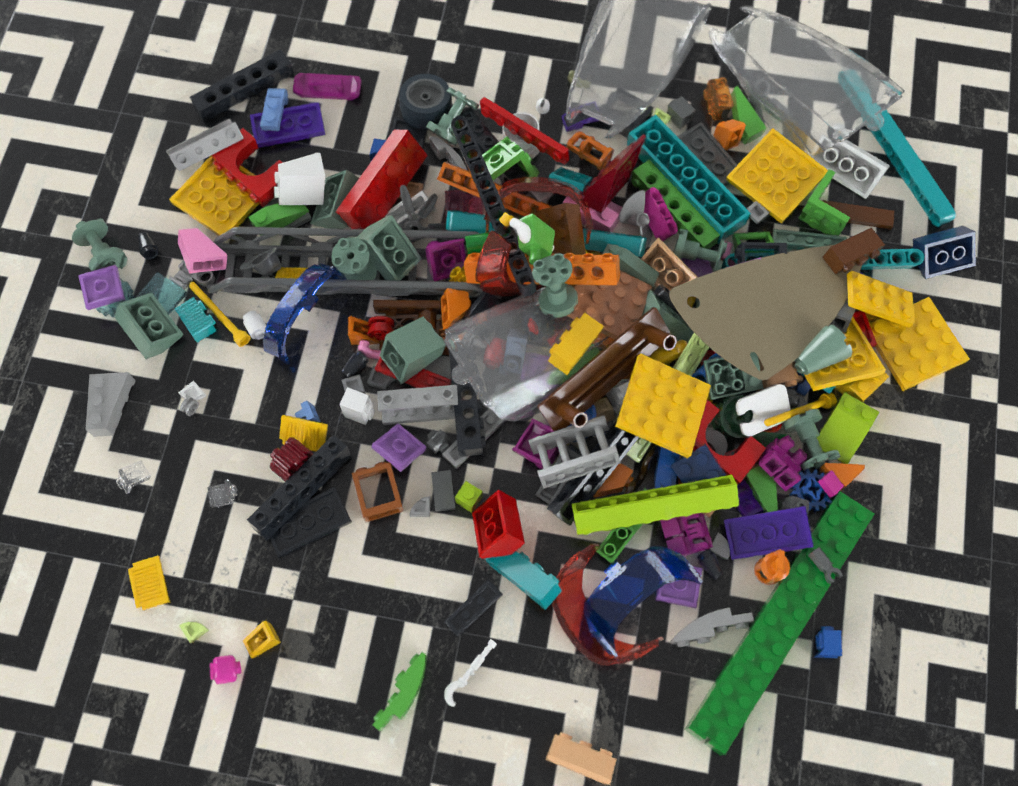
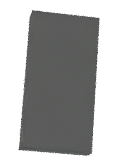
[431,470,455,512]

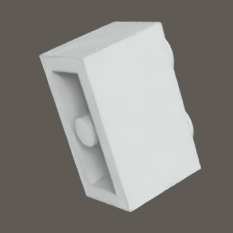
[339,387,375,425]

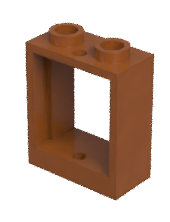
[352,462,404,522]

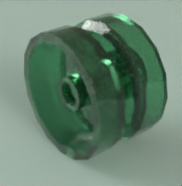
[711,395,753,438]

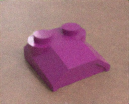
[425,238,466,281]
[512,418,560,469]

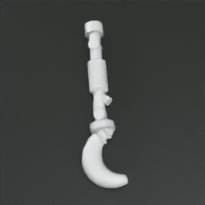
[444,639,497,707]

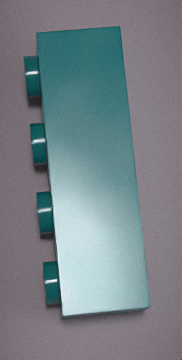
[484,551,562,610]

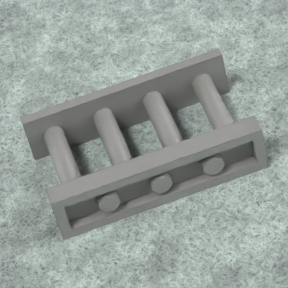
[166,119,244,171]
[377,385,458,425]
[528,415,621,488]

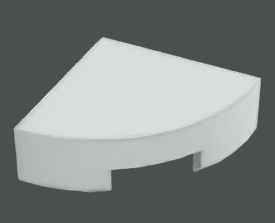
[178,381,206,401]

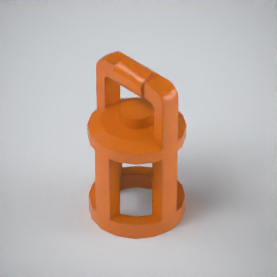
[566,131,614,170]
[754,550,790,585]

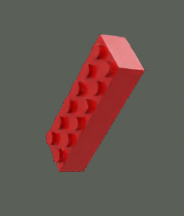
[336,130,428,229]

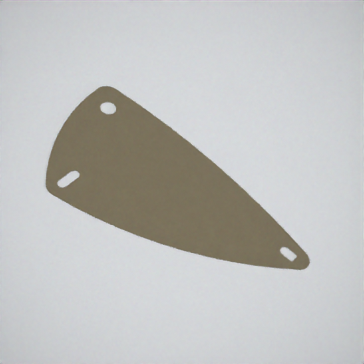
[669,245,862,380]

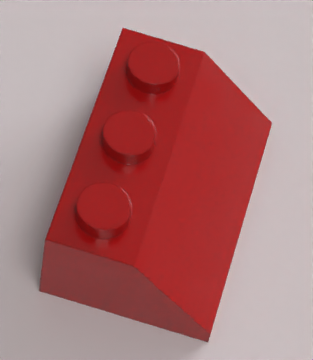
[472,489,525,559]

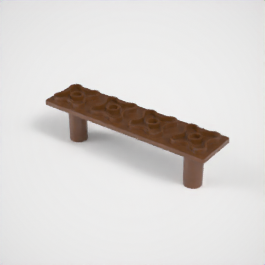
[537,307,677,432]

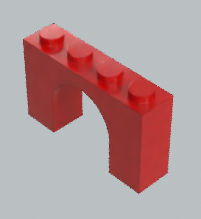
[211,128,283,207]
[693,400,766,485]

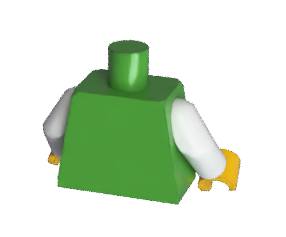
[499,212,555,265]

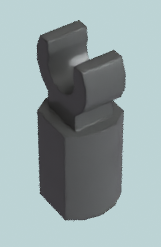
[808,547,843,584]

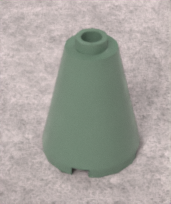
[795,325,852,375]

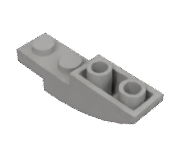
[671,608,754,647]

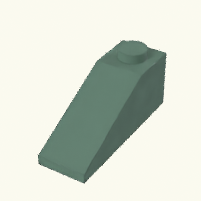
[603,244,659,287]

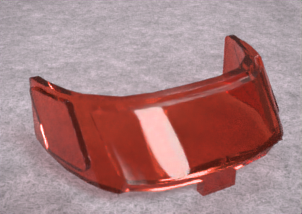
[484,177,593,244]
[475,231,546,296]
[552,543,664,665]

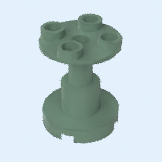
[426,87,479,146]
[72,219,128,271]
[673,229,728,272]
[332,237,378,280]
[532,253,578,318]
[783,409,841,471]

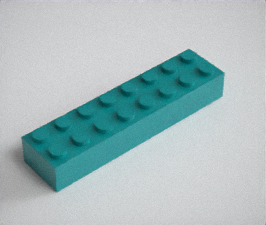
[627,115,751,244]

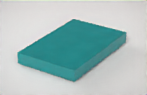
[548,167,593,192]

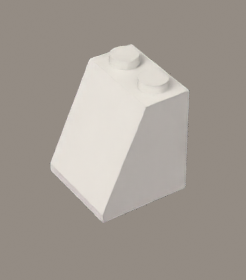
[274,153,325,205]

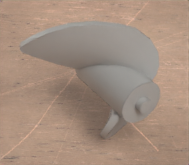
[619,190,652,248]

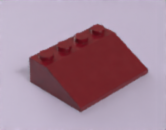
[582,135,646,213]

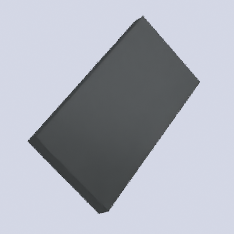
[677,122,737,186]

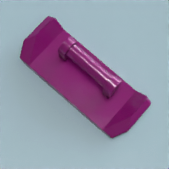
[292,73,361,100]

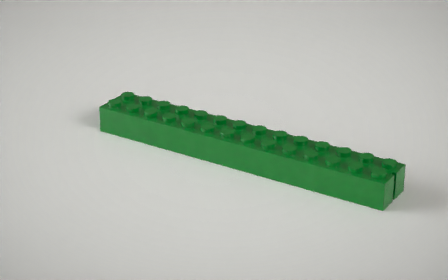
[685,491,874,755]

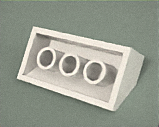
[810,129,889,199]

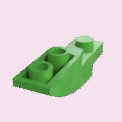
[596,488,647,563]
[373,652,427,731]

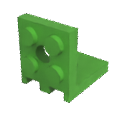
[481,136,541,186]
[798,169,850,236]

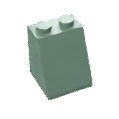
[379,316,446,384]

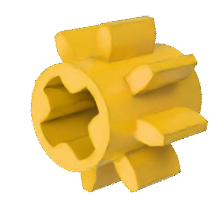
[449,266,466,290]

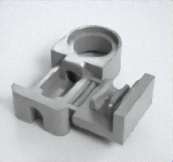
[169,260,215,290]

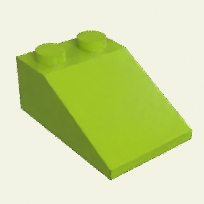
[817,392,879,464]

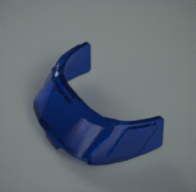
[263,263,347,365]
[584,546,703,658]

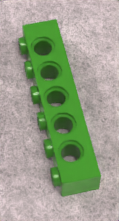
[631,160,720,249]

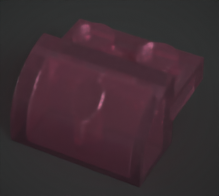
[445,189,483,220]

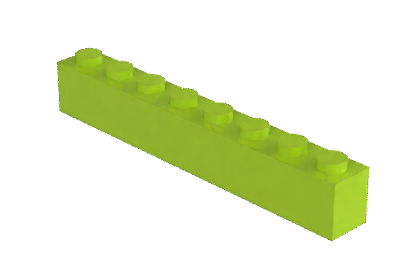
[572,475,739,535]

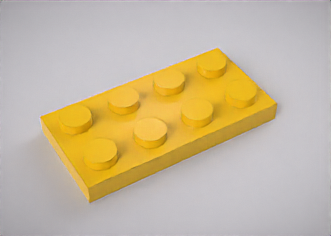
[847,271,915,328]

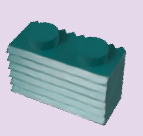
[174,297,216,343]

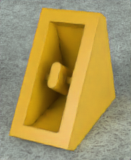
[243,621,281,659]

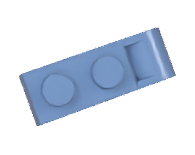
[260,88,288,131]

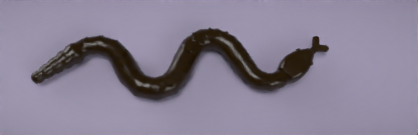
[624,445,660,494]

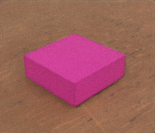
[818,470,844,498]

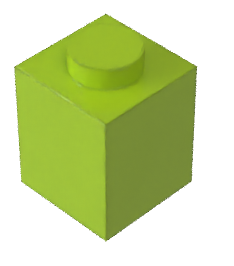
[455,481,483,513]

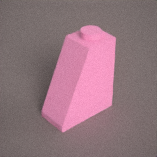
[178,228,227,274]

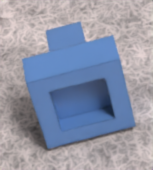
[295,401,321,422]

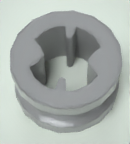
[180,397,199,416]

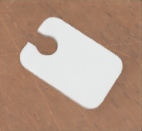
[736,384,791,436]

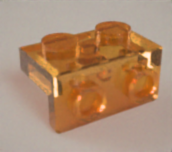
[704,77,734,121]

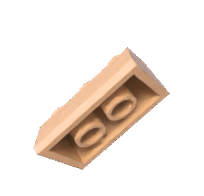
[641,238,698,291]
[546,732,616,785]

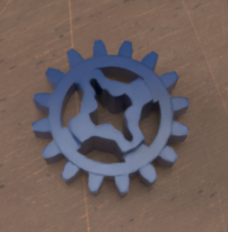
[789,469,832,513]

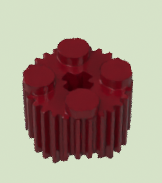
[270,437,313,482]

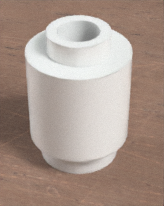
[243,311,268,340]

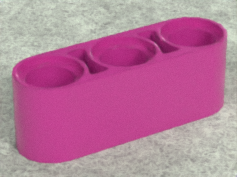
[644,187,678,242]

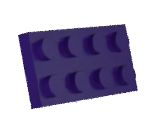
[250,102,326,148]
[724,506,814,560]

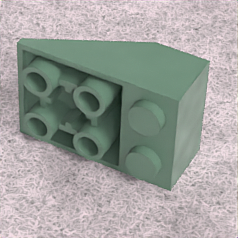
[704,352,763,400]

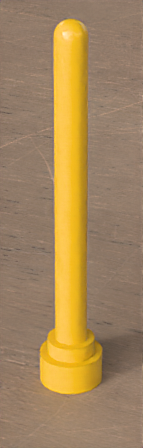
[189,282,251,347]
[764,393,837,426]

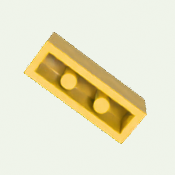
[548,313,604,375]

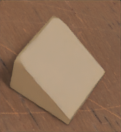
[594,397,615,422]

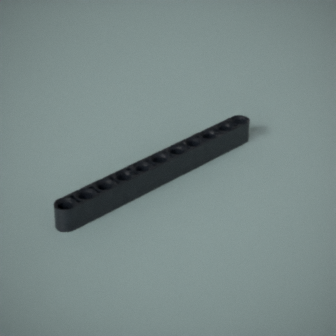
[451,116,536,296]

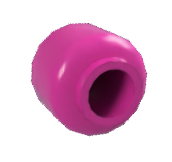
[210,655,241,684]

